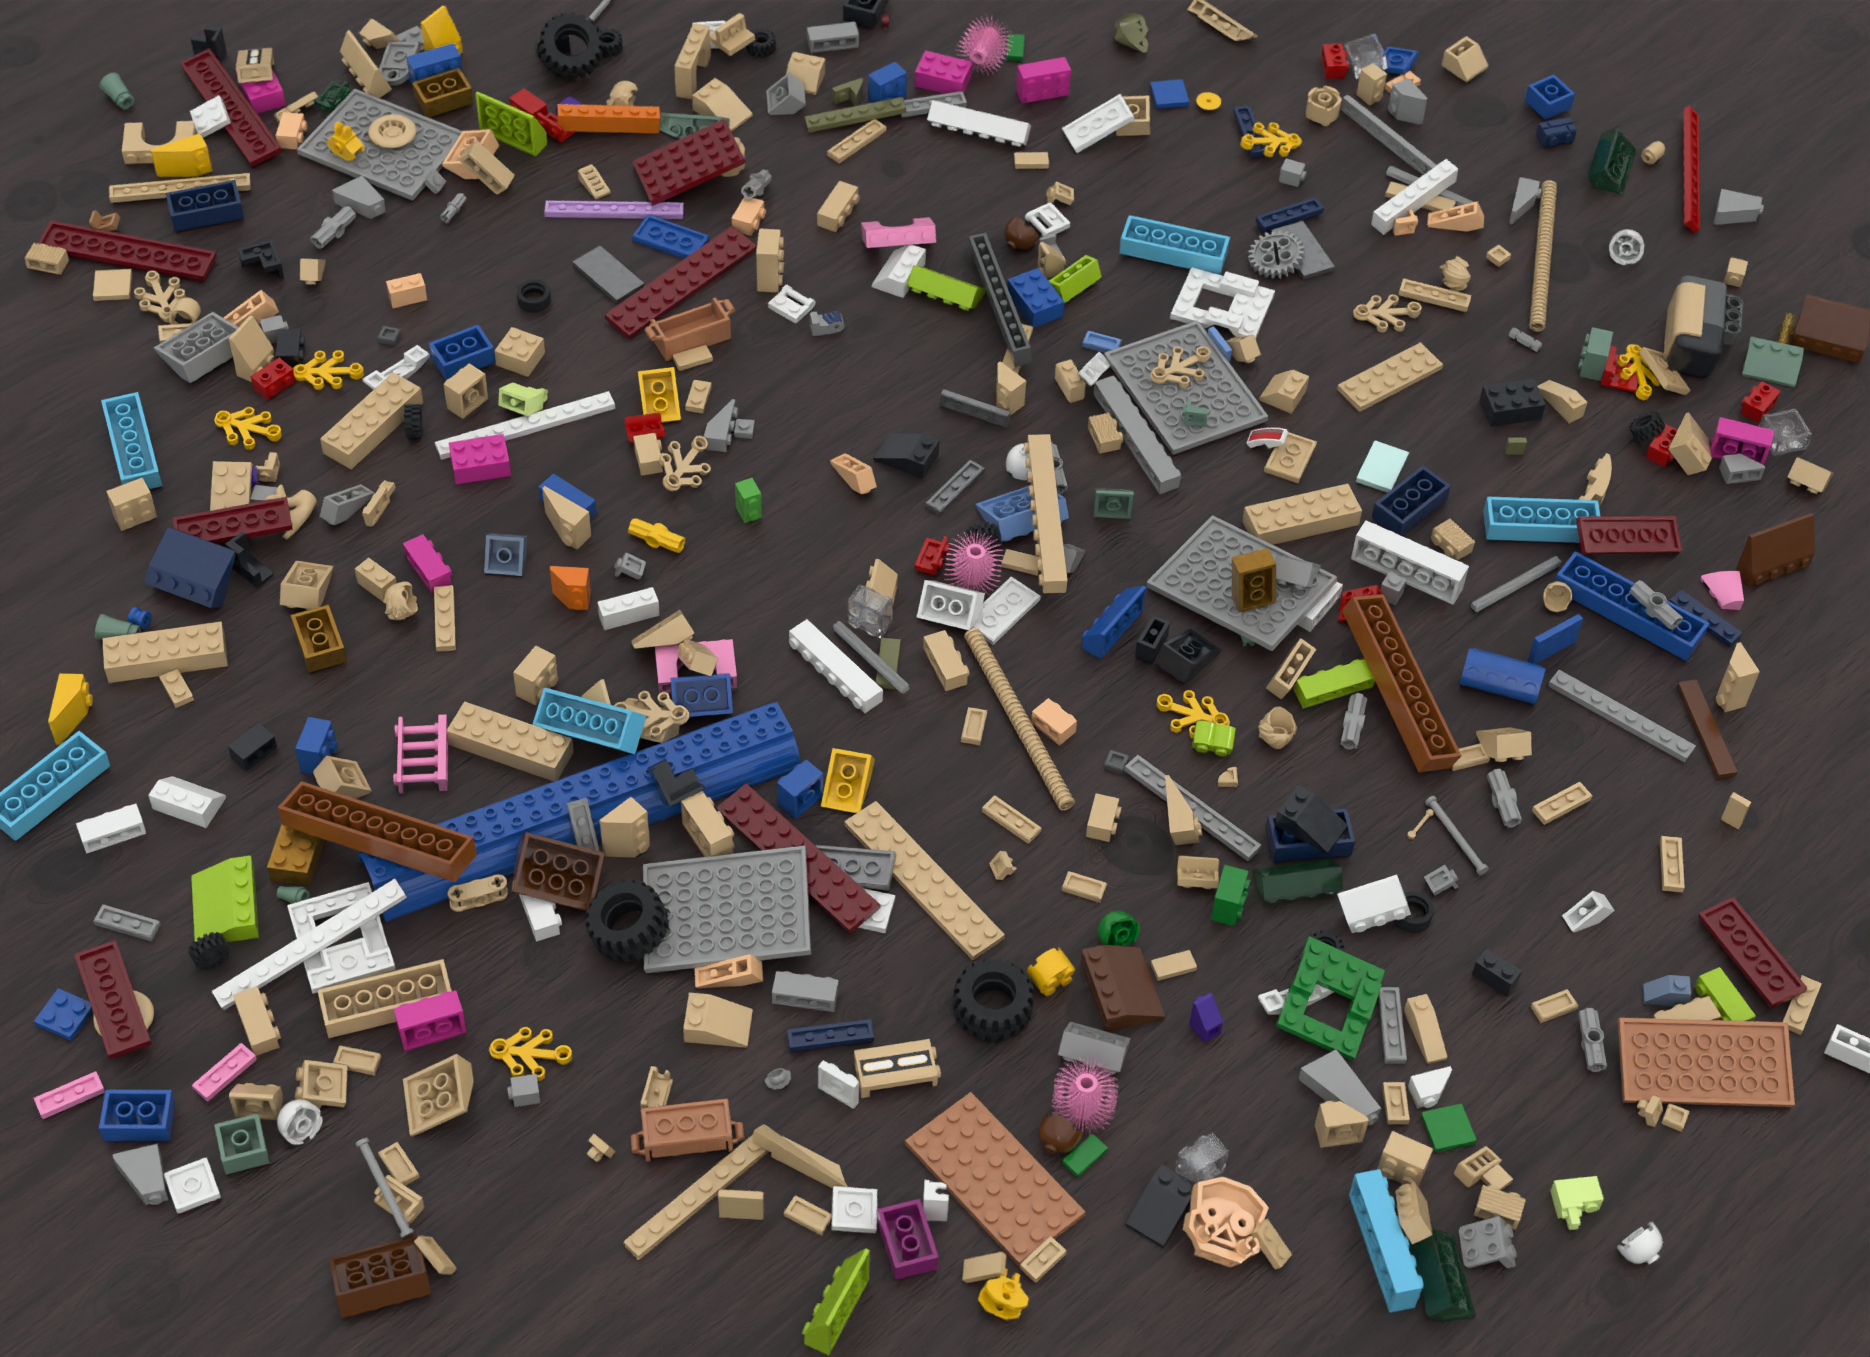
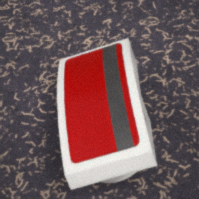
[1247,428,1288,448]

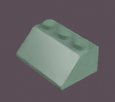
[1741,337,1804,388]

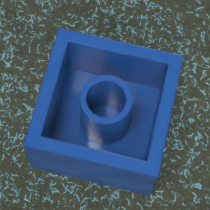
[868,62,907,103]
[1525,74,1575,120]
[295,717,338,774]
[777,760,823,820]

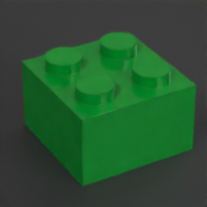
[1211,865,1250,926]

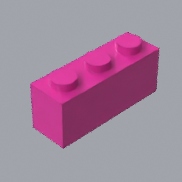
[403,534,452,593]

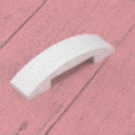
[363,345,430,389]
[1078,352,1110,386]
[1258,984,1333,1015]

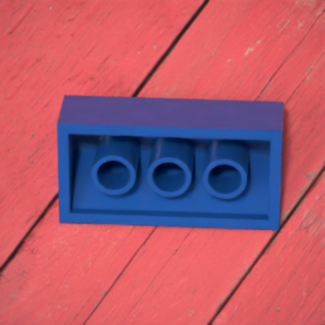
[1082,586,1146,659]

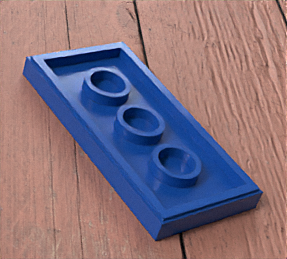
[632,214,710,259]

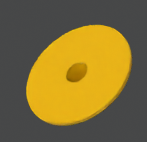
[1196,92,1221,110]

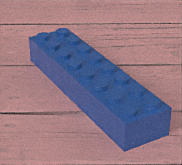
[1555,551,1710,661]

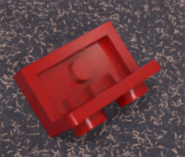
[536,112,575,142]
[624,412,665,443]
[914,536,950,576]

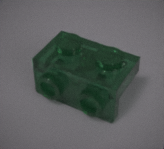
[314,80,351,113]

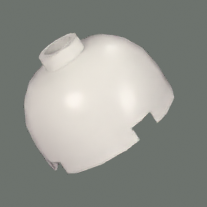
[1609,229,1644,265]
[1006,444,1029,480]
[277,1100,322,1144]
[1617,1222,1663,1264]

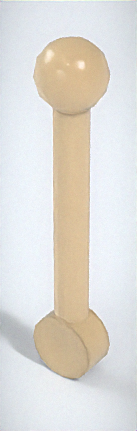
[1407,809,1434,840]

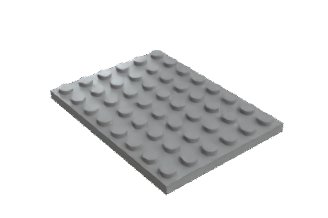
[297,89,462,201]
[1104,321,1268,455]
[1147,515,1337,651]
[643,846,811,973]

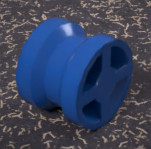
[128,607,152,630]

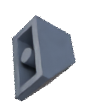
[1643,975,1691,1006]

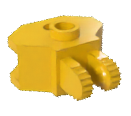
[326,121,364,161]
[978,1268,1029,1320]

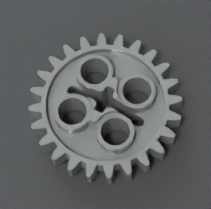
[1248,230,1305,279]

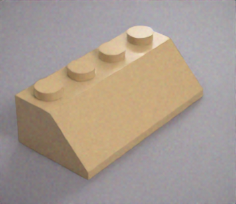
[340,30,392,98]

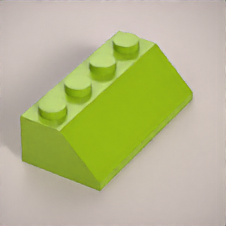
[907,265,986,311]

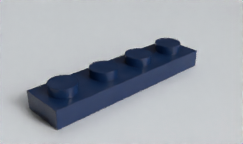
[1233,105,1266,157]
[1256,197,1324,232]
[1669,590,1743,647]
[787,1019,874,1052]

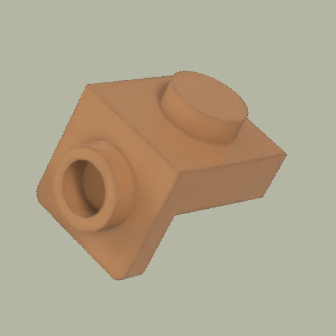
[89,211,120,232]

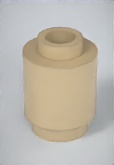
[1641,141,1665,165]

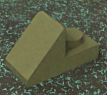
[832,78,863,106]

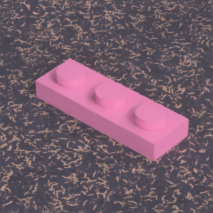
[192,1043,257,1102]
[34,1072,105,1119]

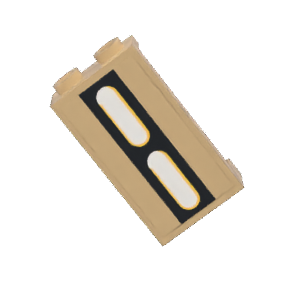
[236,48,274,83]
[854,1039,941,1098]

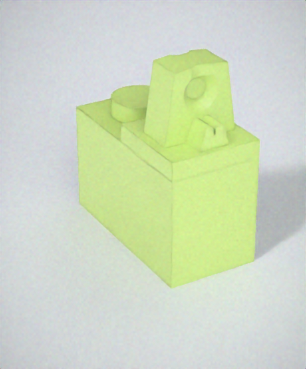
[498,383,548,416]
[1550,1176,1604,1230]

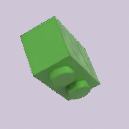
[735,478,762,523]

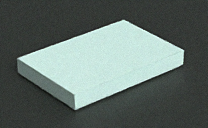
[1356,441,1409,493]

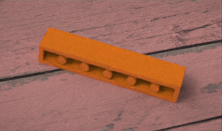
[557,104,660,134]

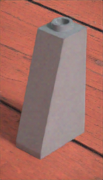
[1299,1050,1381,1125]

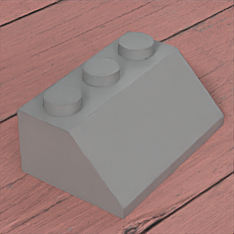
[1058,1022,1131,1073]

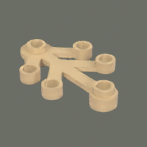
[134,271,186,322]
[1353,294,1422,333]
[1150,346,1210,388]
[659,436,711,491]
[614,691,689,739]

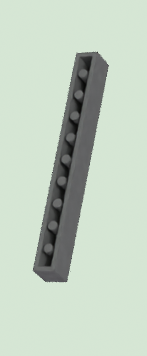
[969,233,1032,367]

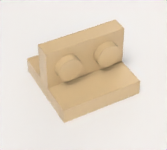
[710,13,755,56]

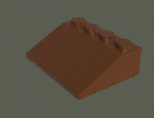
[1790,295,1870,363]
[1736,513,1815,587]
[512,832,605,911]
[1080,945,1165,1032]
[329,1235,431,1318]

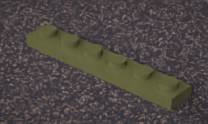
[805,97,907,133]

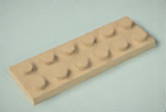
[1337,342,1443,412]

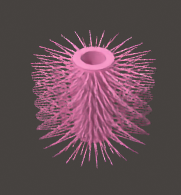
[957,15,1014,75]
[944,530,1004,595]
[1051,1059,1119,1134]

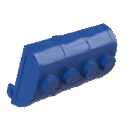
[1459,648,1545,705]

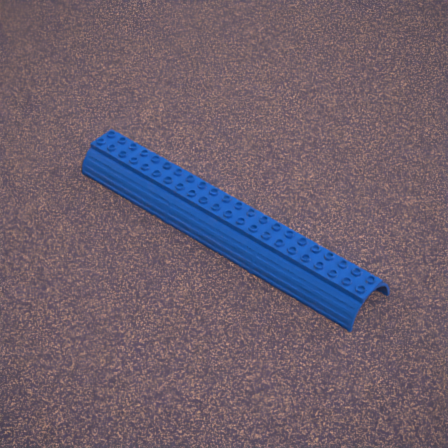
[357,702,801,923]

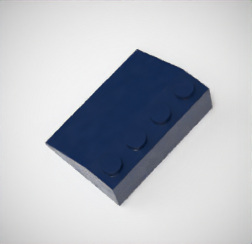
[144,527,237,608]

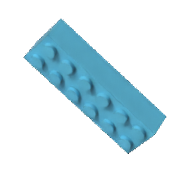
[1119,215,1230,275]
[101,392,162,489]
[1483,497,1600,543]
[532,688,646,754]
[0,731,110,841]
[1349,1169,1423,1313]

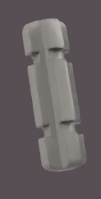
[1509,328,1542,352]

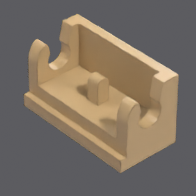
[641,1066,673,1108]
[374,1175,424,1226]

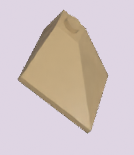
[403,1054,474,1137]

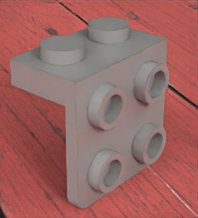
[1459,1216,1517,1268]

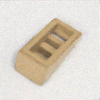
[578,164,611,200]
[1454,1146,1502,1188]

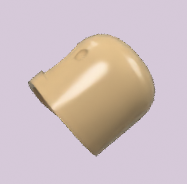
[169,298,201,325]

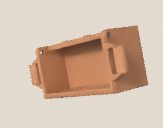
[645,297,735,361]
[630,1099,745,1162]

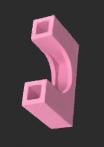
[861,217,936,248]
[655,639,737,694]

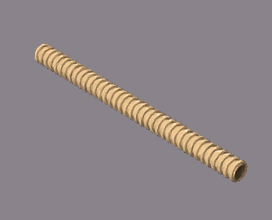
[1529,180,1557,332]
[964,628,1075,810]

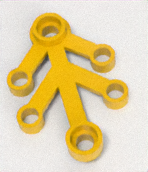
[1240,122,1302,157]
[1617,344,1661,400]
[293,350,364,390]
[214,407,282,450]
[1157,690,1230,738]
[489,1027,572,1081]

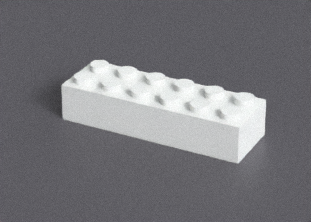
[1351,521,1469,605]

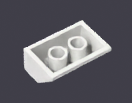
[872,244,926,298]
[917,580,985,630]
[148,776,226,828]
[1338,875,1411,933]

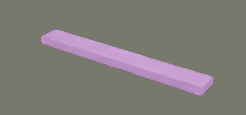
[544,201,684,219]

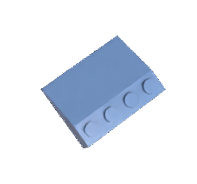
[976,486,1069,541]

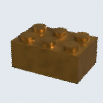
[412,68,474,118]
[1232,548,1276,613]
[291,605,347,673]
[267,824,325,886]

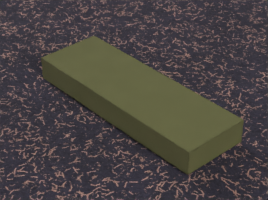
[876,638,901,689]

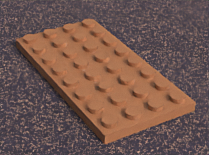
[1618,1018,1795,1107]
[905,1092,1085,1266]

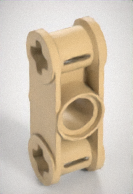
[448,874,508,912]

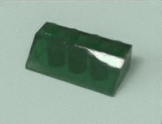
[1587,127,1636,194]
[1252,859,1343,903]
[1408,1226,1476,1322]

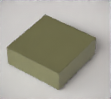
[1505,438,1527,455]

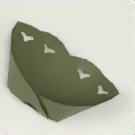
[1114,13,1148,53]

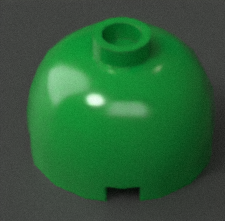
[1098,910,1140,946]

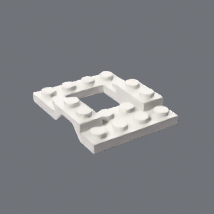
[1170,267,1275,339]
[287,882,396,994]

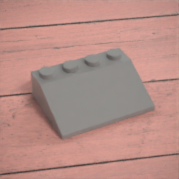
[154,312,239,383]

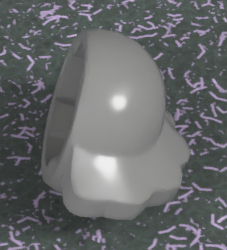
[764,1068,791,1090]

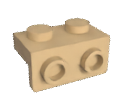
[1177,856,1219,889]

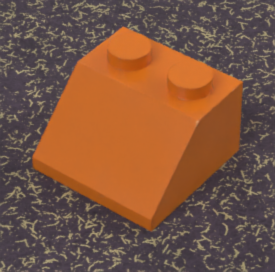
[550,566,591,610]

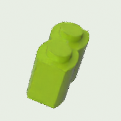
[1192,721,1236,756]

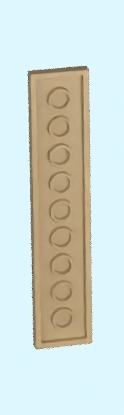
[844,801,1005,960]

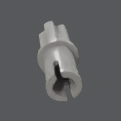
[440,193,466,223]

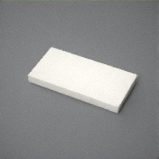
[1062,94,1135,153]
[972,577,1041,645]

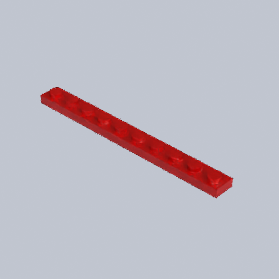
[1683,105,1700,233]

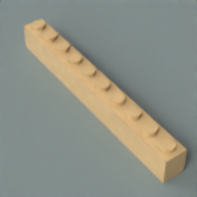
[1024,434,1067,593]

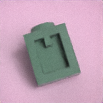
[1182,399,1208,427]

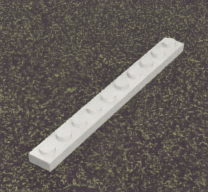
[435,391,615,460]
[212,879,407,1010]

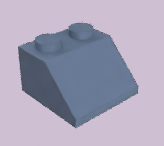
[484,533,528,576]

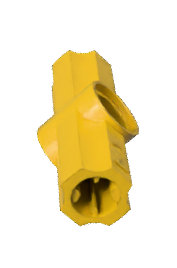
[628,518,686,553]

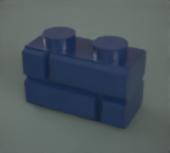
[1536,117,1577,147]

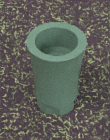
[100,73,134,110]
[95,614,141,640]

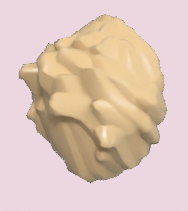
[606,81,638,106]
[1439,256,1470,292]
[383,581,418,620]
[1258,707,1297,749]

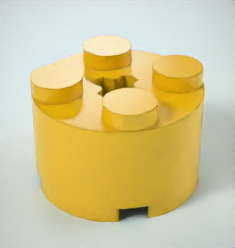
[1026,948,1075,997]

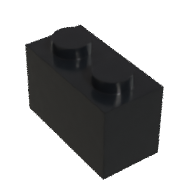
[276,329,305,368]
[1135,615,1170,663]
[228,723,277,771]
[1472,949,1522,997]

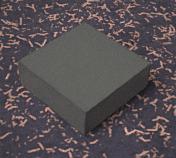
[377,326,401,346]
[1104,750,1129,775]

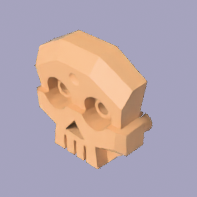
[1183,1177,1269,1268]

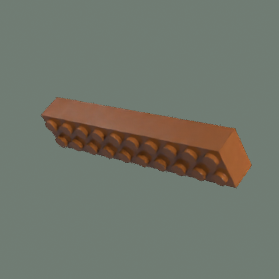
[1342,594,1462,772]
[278,781,477,882]

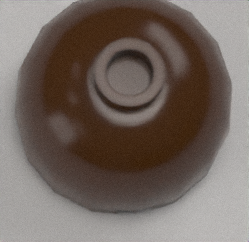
[1004,217,1039,251]
[1038,1113,1083,1154]

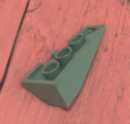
[659,113,730,139]

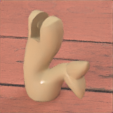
[265,485,317,540]

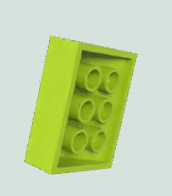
[475,92,547,156]
[191,856,259,942]
[802,1249,870,1355]

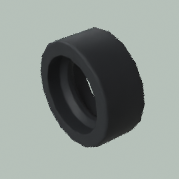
[517,279,551,313]
[1395,892,1434,932]

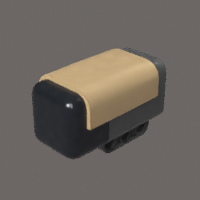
[1663,276,1743,378]

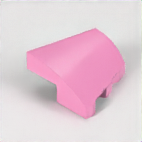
[1700,571,1744,610]

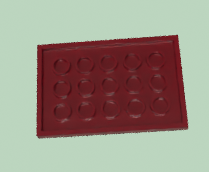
[632,119,746,206]

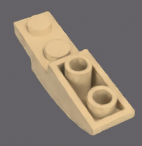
[1579,453,1612,507]

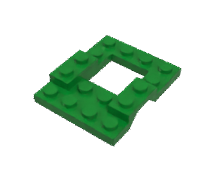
[1276,936,1385,1061]

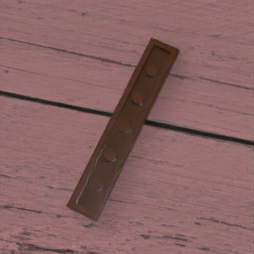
[1677,679,1738,779]

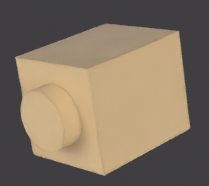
[1724,257,1748,288]

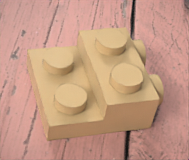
[295,1060,347,1109]

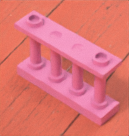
[393,715,448,793]

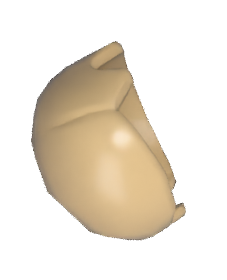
[1543,581,1572,612]

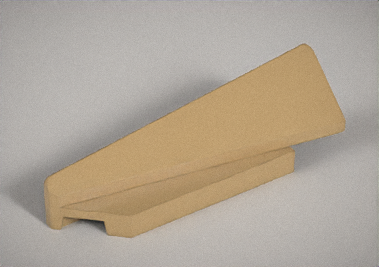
[1188,0,1258,42]
[753,1124,847,1189]

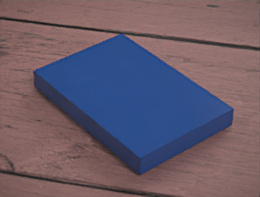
[1527,614,1583,664]

